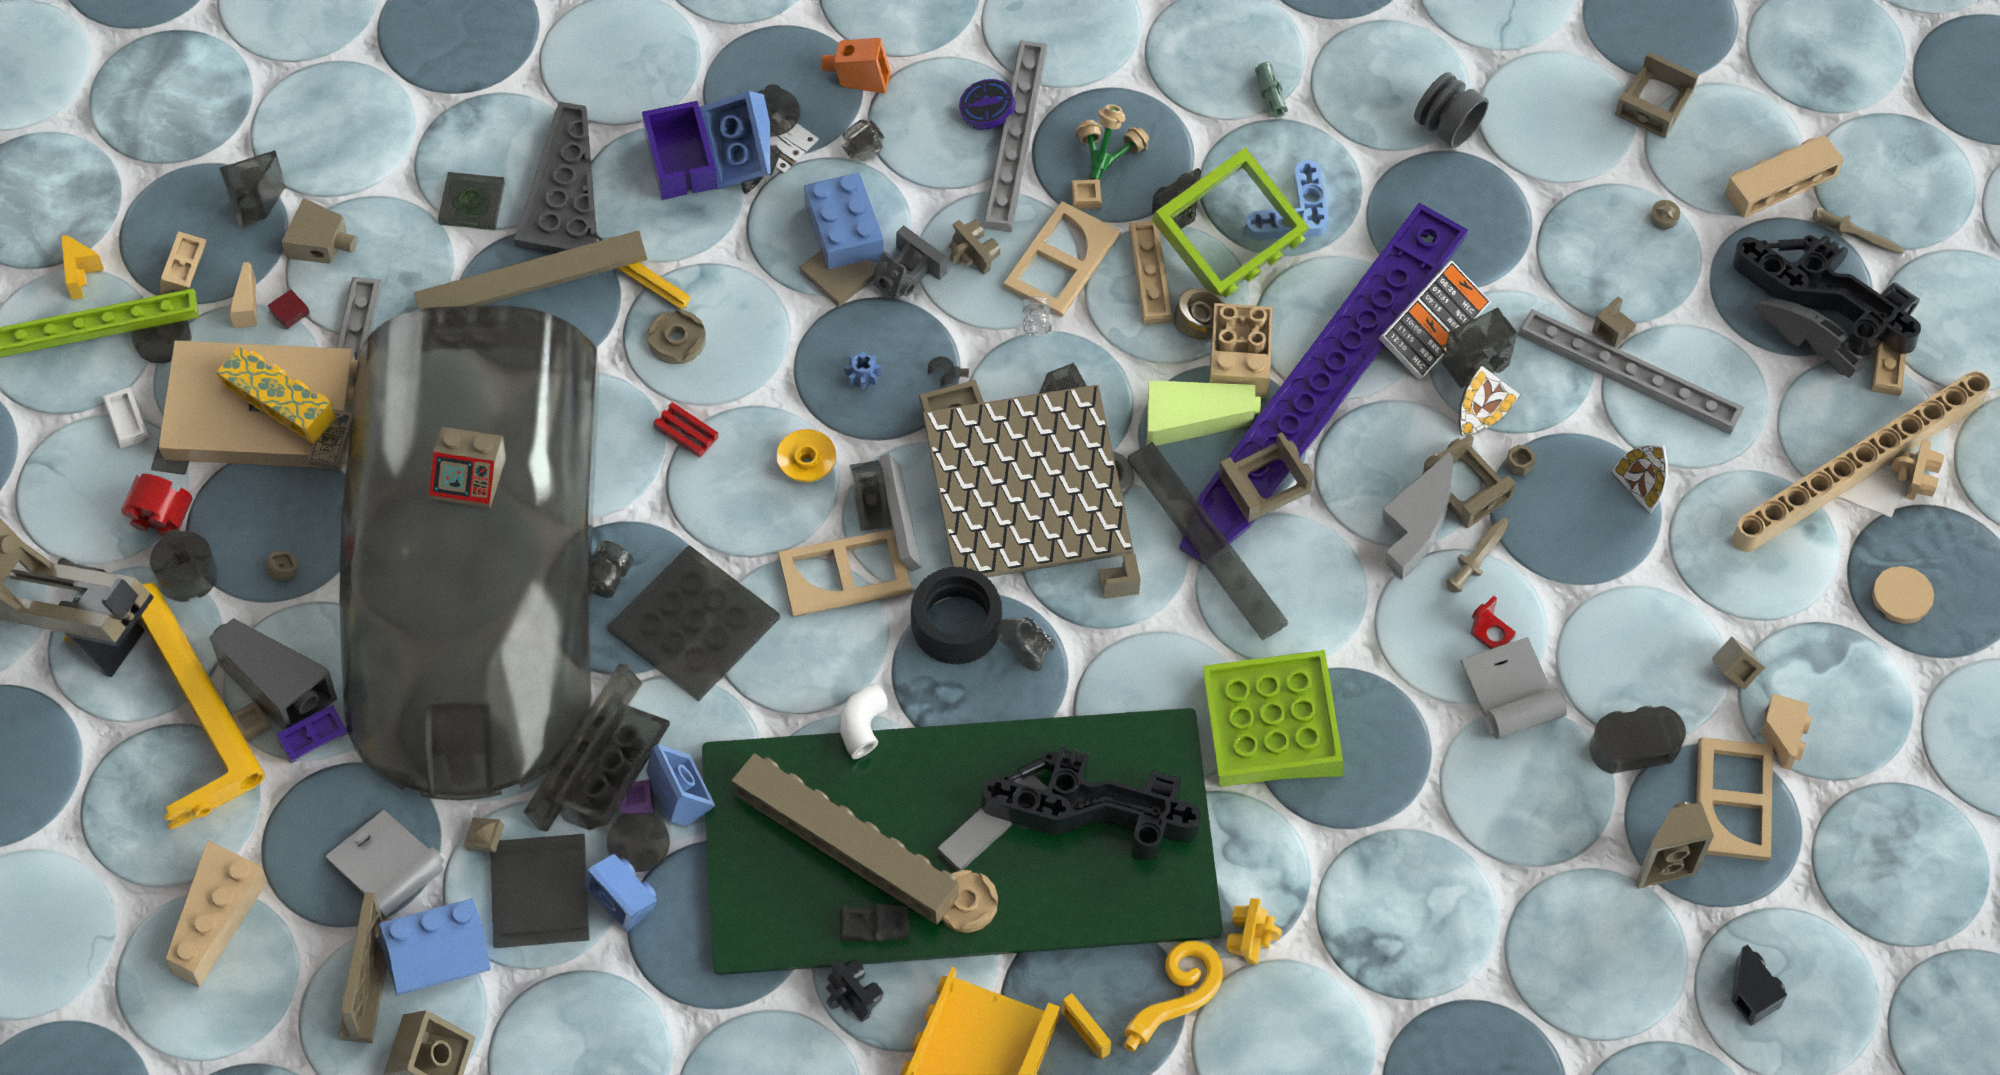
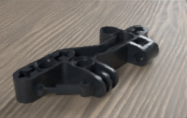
[1733,234,1921,356]
[980,745,1201,861]

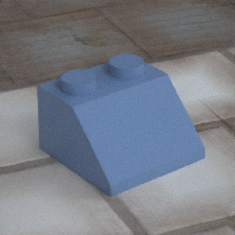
[646,744,715,827]
[584,854,657,933]

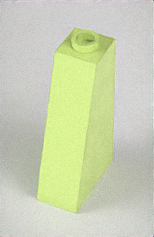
[1146,380,1261,447]

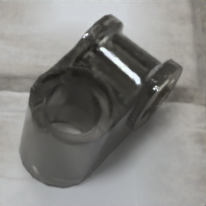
[997,617,1056,671]

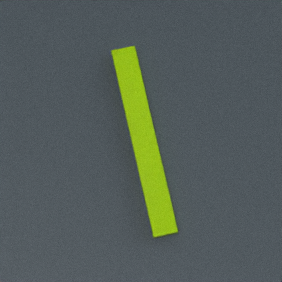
[0,288,199,358]

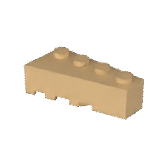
[166,840,268,987]

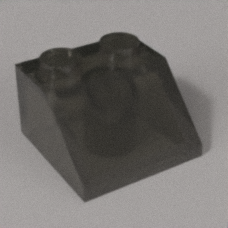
[220,150,286,227]

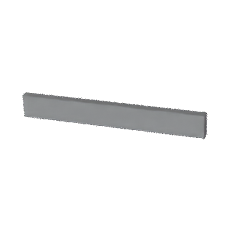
[984,40,1047,232]
[1518,309,1744,435]

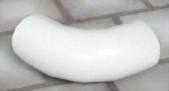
[840,684,887,759]

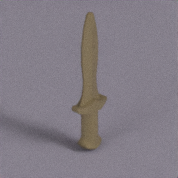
[1812,206,1905,253]
[1446,518,1508,592]

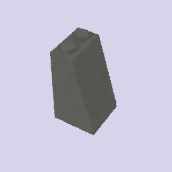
[209,618,337,730]

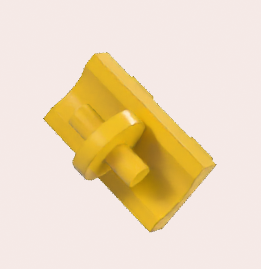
[1226,898,1282,964]

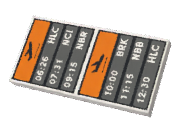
[1378,260,1491,380]

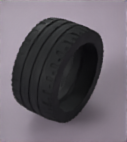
[911,566,1002,665]

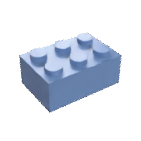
[804,172,884,270]

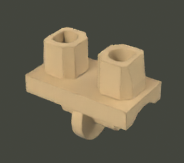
[1891,439,1944,500]

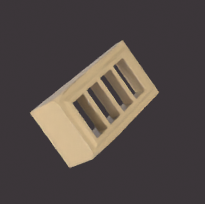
[229,262,257,328]

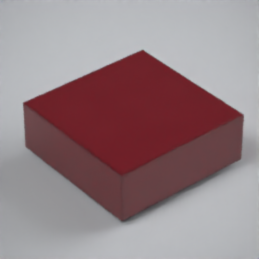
[268,289,310,329]

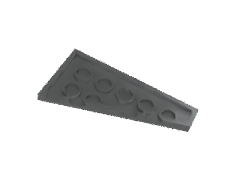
[514,101,597,253]

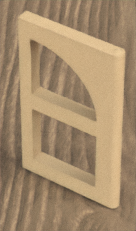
[1003,201,1121,317]
[778,529,912,617]
[1696,737,1773,861]

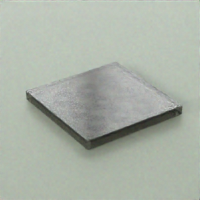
[607,545,780,701]

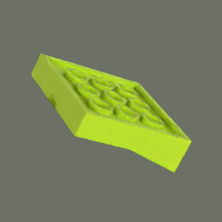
[1203,650,1343,787]

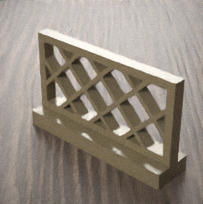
[339,892,392,1044]

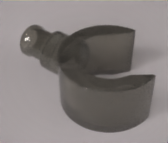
[928,356,969,387]

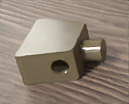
[282,198,357,264]

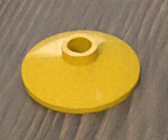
[777,429,836,482]

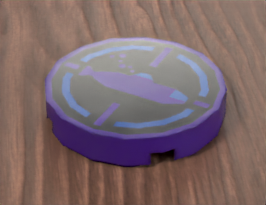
[959,79,1016,130]

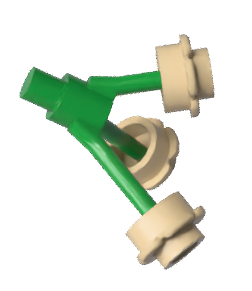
[1075,104,1149,180]

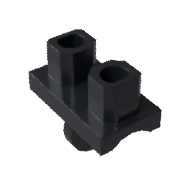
[826,959,884,1022]

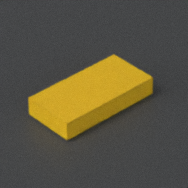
[1062,993,1111,1060]

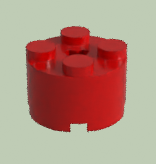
[121,473,193,539]

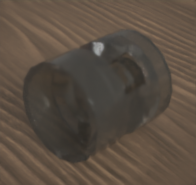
[579,541,634,598]

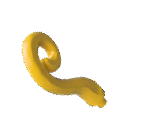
[1123,941,1223,1052]

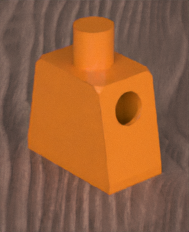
[821,38,891,93]

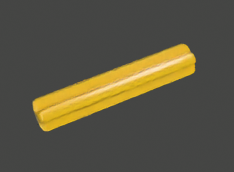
[617,262,690,310]

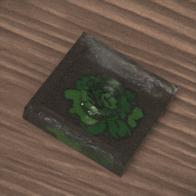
[438,172,505,230]

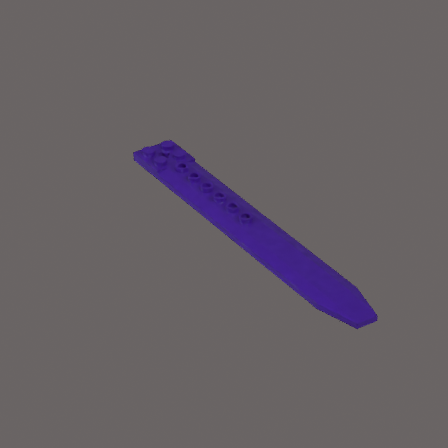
[1179,202,1468,564]

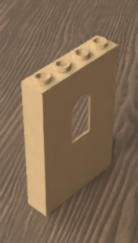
[159,341,360,469]

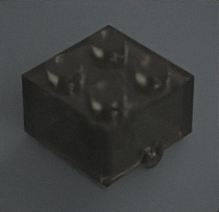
[1441,307,1518,389]

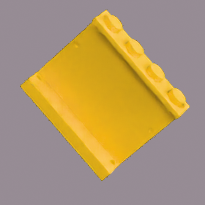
[900,967,1060,1075]

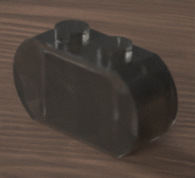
[1589,706,1686,774]

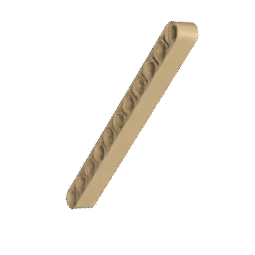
[1732,371,1991,552]

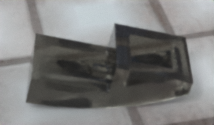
[840,904,909,942]

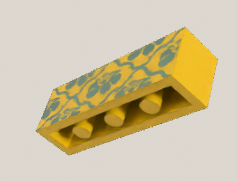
[216,346,336,444]

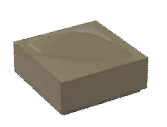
[463,818,505,853]

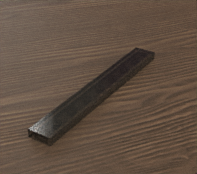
[1127,442,1288,641]

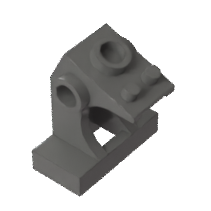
[873,225,947,300]

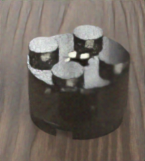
[150,529,217,602]

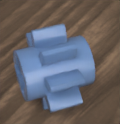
[844,351,881,390]

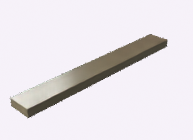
[414,230,647,322]

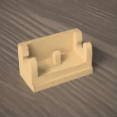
[160,231,207,295]

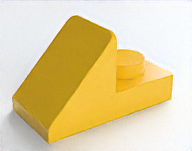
[61,235,104,300]

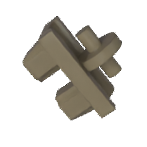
[949,219,1000,275]

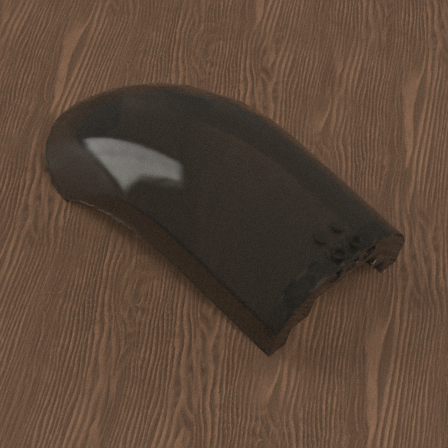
[339,306,600,801]

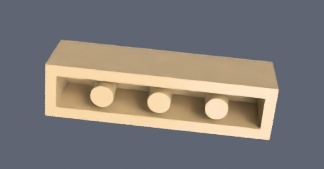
[1725,134,1844,219]

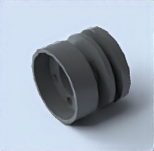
[1414,72,1489,148]

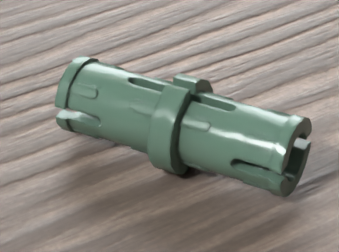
[1255,62,1288,117]

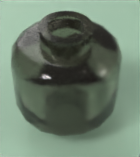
[841,119,885,161]

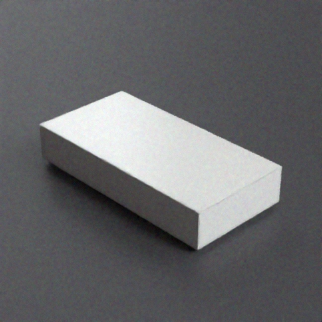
[102,387,150,449]

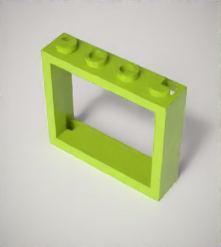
[1152,147,1309,298]

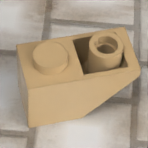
[1761,694,1812,770]

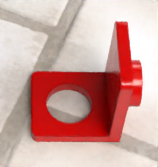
[1470,596,1516,649]

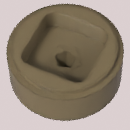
[1650,200,1680,229]
[265,551,298,581]

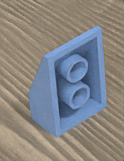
[699,91,770,190]

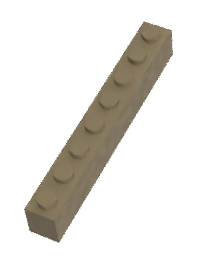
[731,753,959,925]

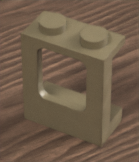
[1615,52,1699,138]
[1219,432,1314,523]
[1422,434,1517,529]

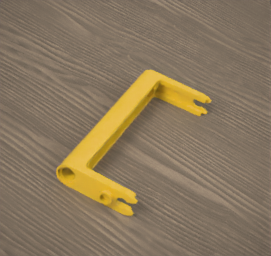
[61,583,265,830]

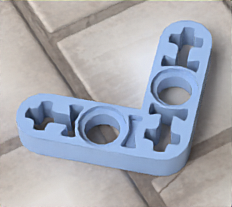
[1245,160,1328,240]

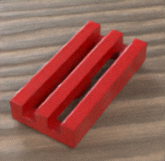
[653,402,719,458]

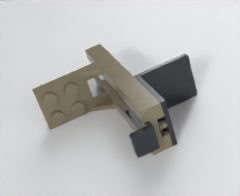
[0,518,154,677]

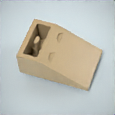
[1209,303,1273,399]

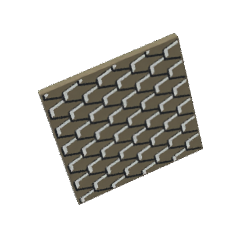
[923,385,1134,577]

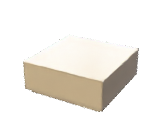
[1071,179,1102,209]

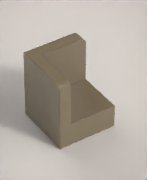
[1592,296,1636,348]
[1099,553,1141,599]
[1712,636,1765,690]

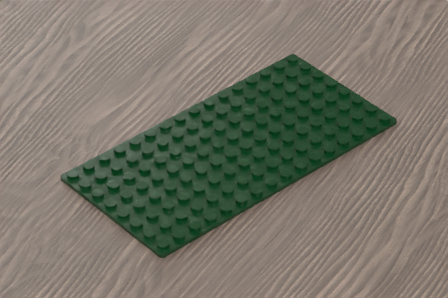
[702,708,1223,975]

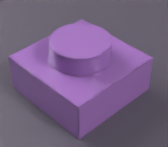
[619,779,655,818]

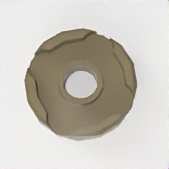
[648,310,706,364]

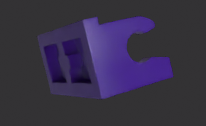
[277,705,348,764]

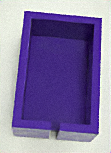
[642,101,718,200]

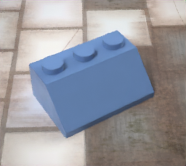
[378,898,490,996]

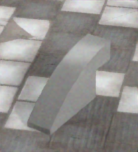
[1383,452,1453,579]

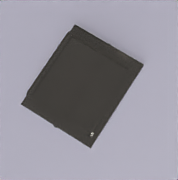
[490,834,590,948]

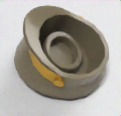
[1174,289,1225,339]

